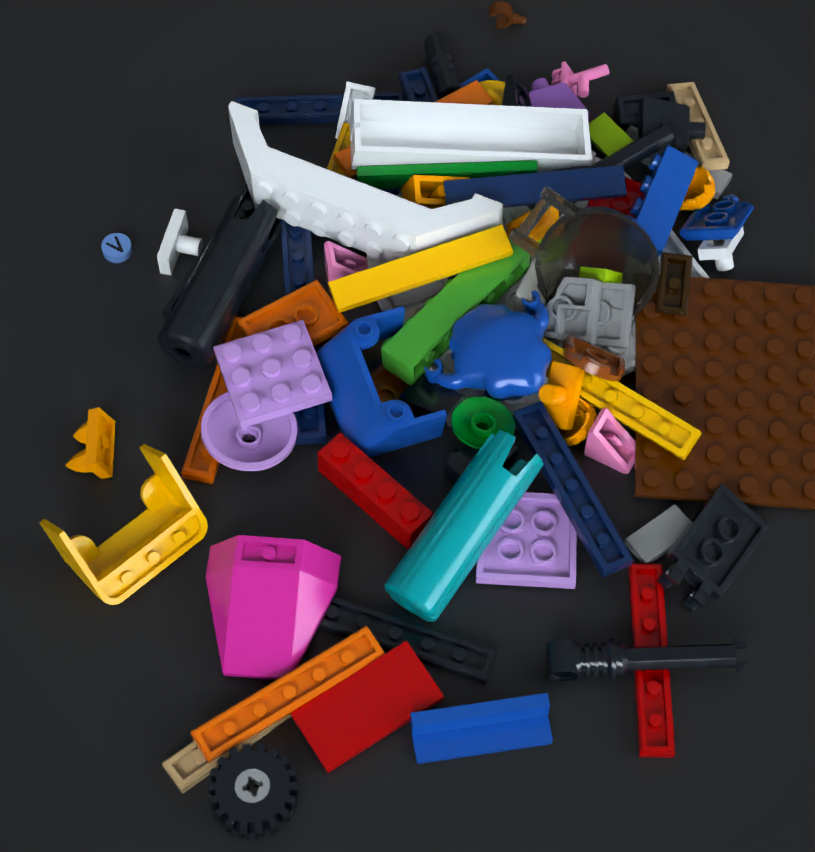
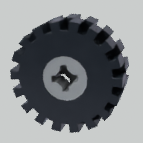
[208,743,298,840]

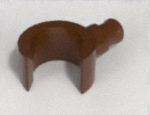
[489,1,526,29]

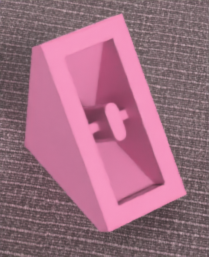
[324,241,368,292]
[584,408,635,474]

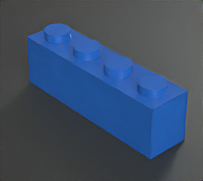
[619,145,699,266]

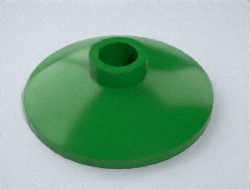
[451,396,515,450]

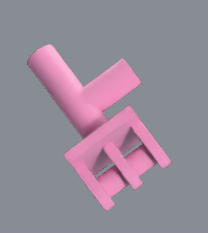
[551,61,609,98]

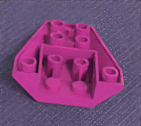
[205,535,341,680]

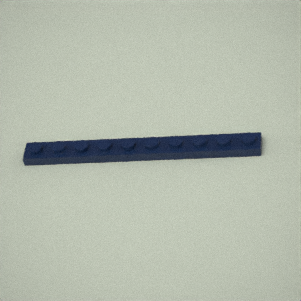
[280,219,327,445]

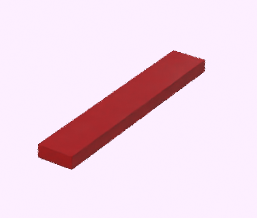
[628,563,675,758]

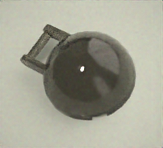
[508,187,660,316]

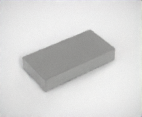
[624,504,691,564]

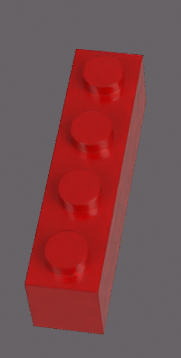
[317,432,433,550]

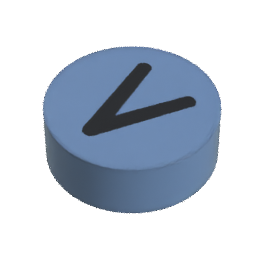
[101,233,132,263]

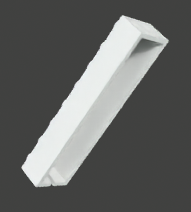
[350,99,592,173]

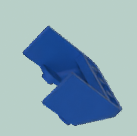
[317,306,447,458]

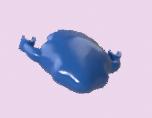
[424,290,552,399]

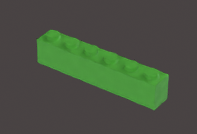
[381,237,530,386]

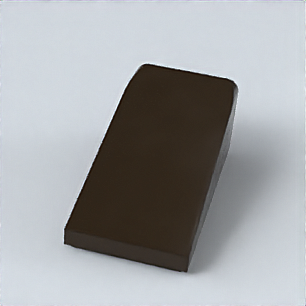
[655,252,693,316]

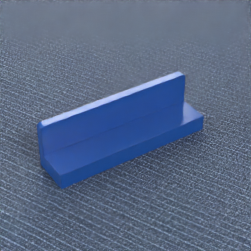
[410,693,553,764]

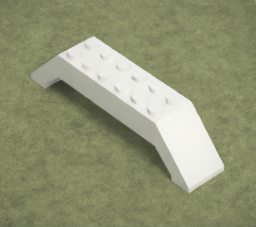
[228,101,503,262]

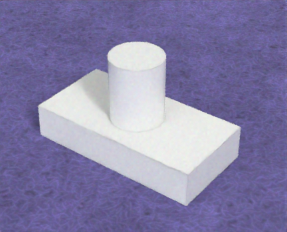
[157,209,203,276]
[698,226,744,271]

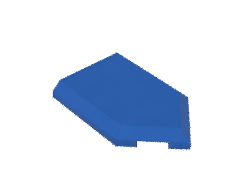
[679,194,754,241]

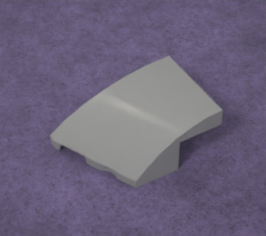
[543,277,636,348]

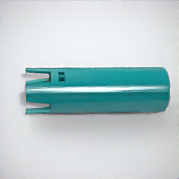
[384,430,544,622]

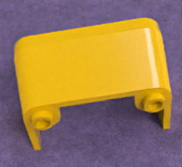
[39,444,208,605]

